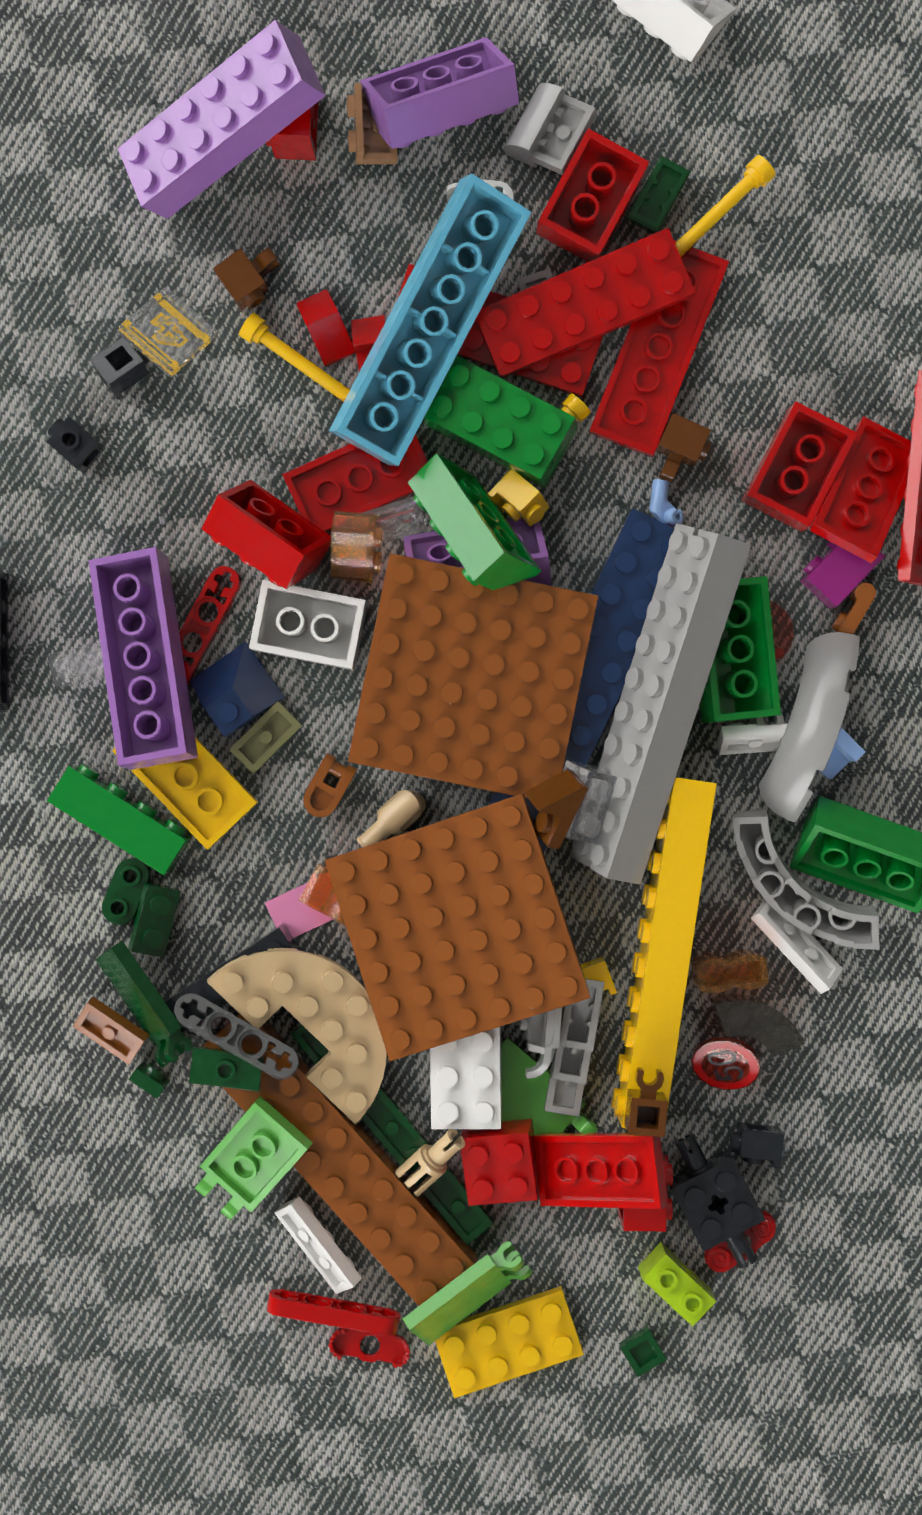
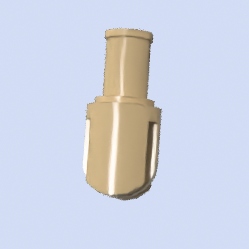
[357,790,426,847]
[395,1129,465,1197]

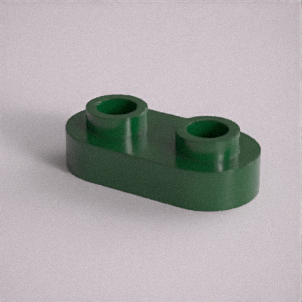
[102,858,151,925]

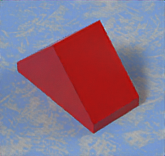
[296,289,356,367]

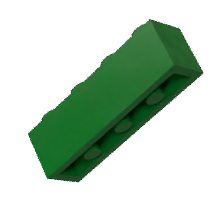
[47,763,191,875]

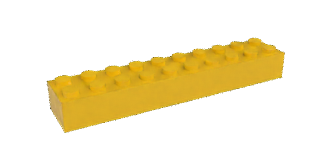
[611,777,717,1128]

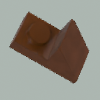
[525,770,589,849]

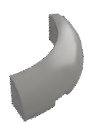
[759,632,860,822]
[732,809,880,950]

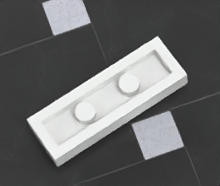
[751,899,843,994]
[274,1196,362,1294]

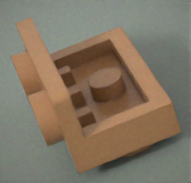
[347,83,398,165]

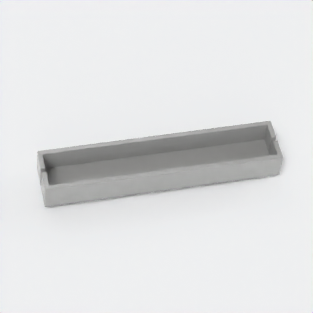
[570,523,751,884]

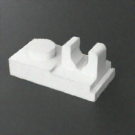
[717,713,788,755]

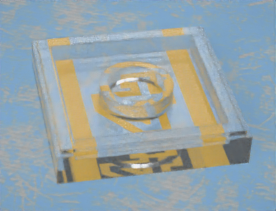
[118,286,218,378]

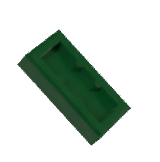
[626,155,691,234]
[189,1046,264,1091]

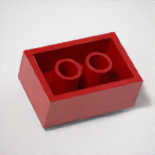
[536,128,650,262]
[741,401,858,532]
[201,479,334,589]

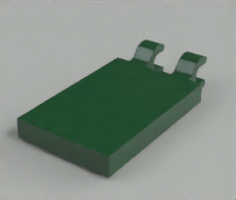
[95,940,193,1067]

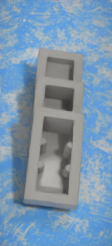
[544,978,605,1117]

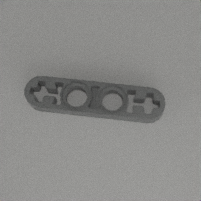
[174,993,299,1080]

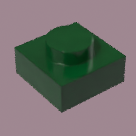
[128,1062,171,1099]
[619,1326,667,1377]

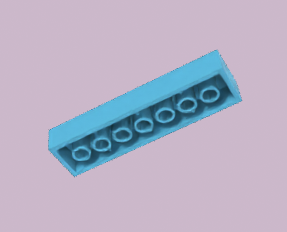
[329,173,531,466]

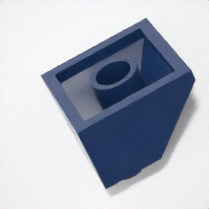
[190,641,286,737]

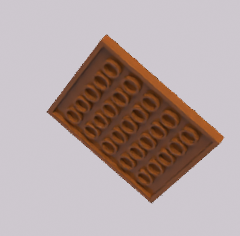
[348,553,598,798]
[324,794,591,1061]

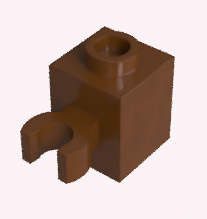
[212,247,280,311]
[656,413,712,483]
[624,1067,668,1137]

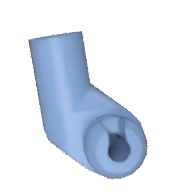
[649,479,684,528]

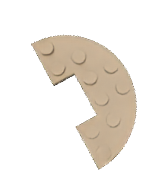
[207,948,387,1124]

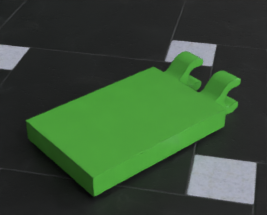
[501,1036,598,1135]
[195,1096,313,1220]
[402,1241,533,1346]

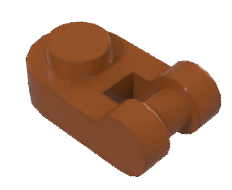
[831,583,876,634]
[303,753,358,817]

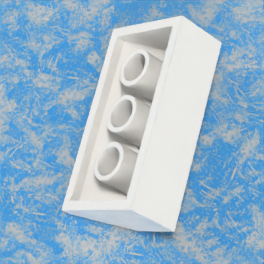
[612,0,736,62]

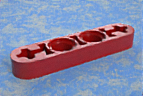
[179,566,241,685]
[266,1289,401,1336]

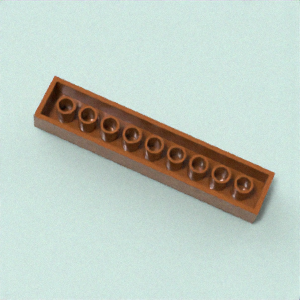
[202,1013,477,1306]

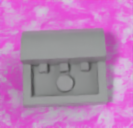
[504,83,597,175]

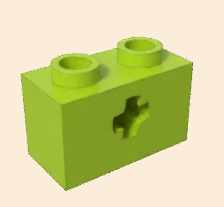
[638,1242,716,1327]

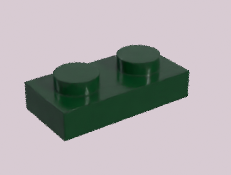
[128,883,181,958]

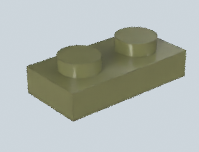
[229,701,303,774]

